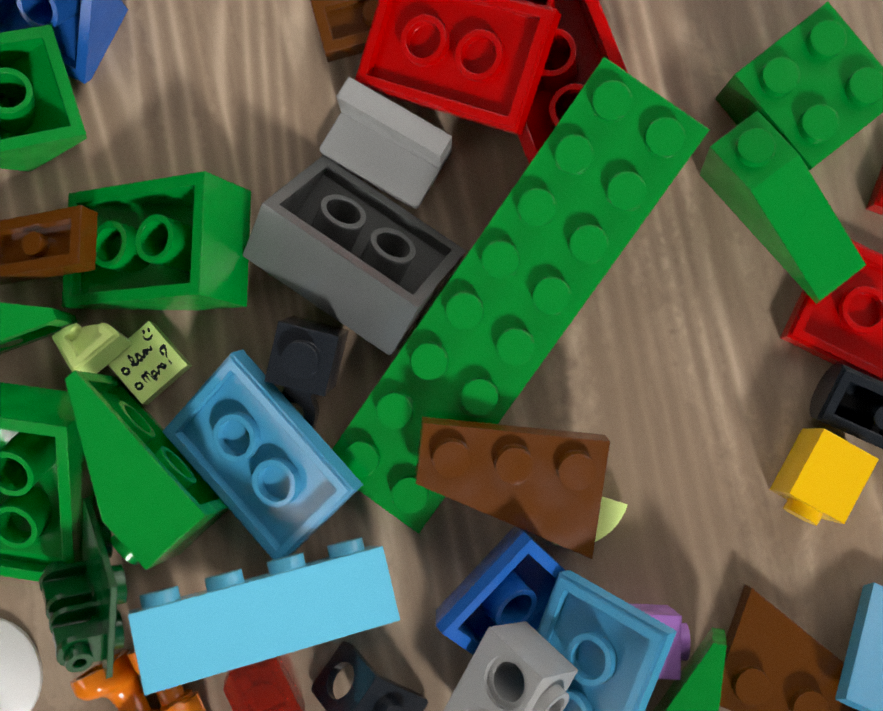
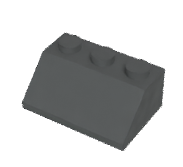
[243,155,466,356]

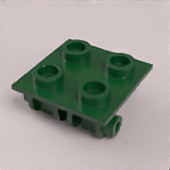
[39,497,127,679]

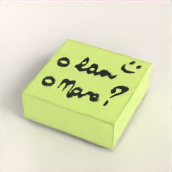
[108,321,192,405]

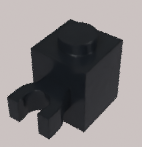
[264,316,349,429]

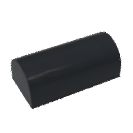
[809,363,883,449]

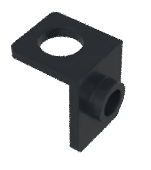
[311,641,428,711]

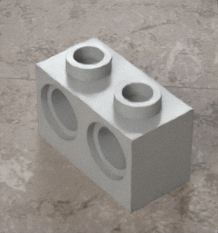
[443,621,578,711]

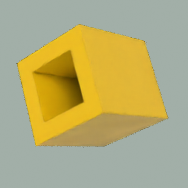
[769,428,879,526]

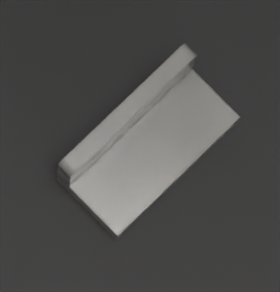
[320,76,452,209]

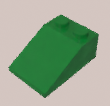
[61,171,251,311]
[65,370,229,570]
[0,382,94,582]

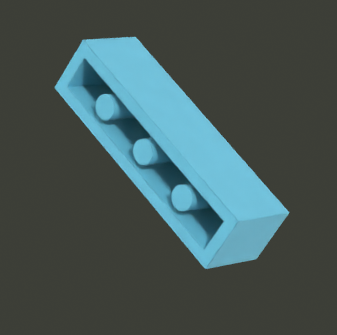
[128,537,400,696]

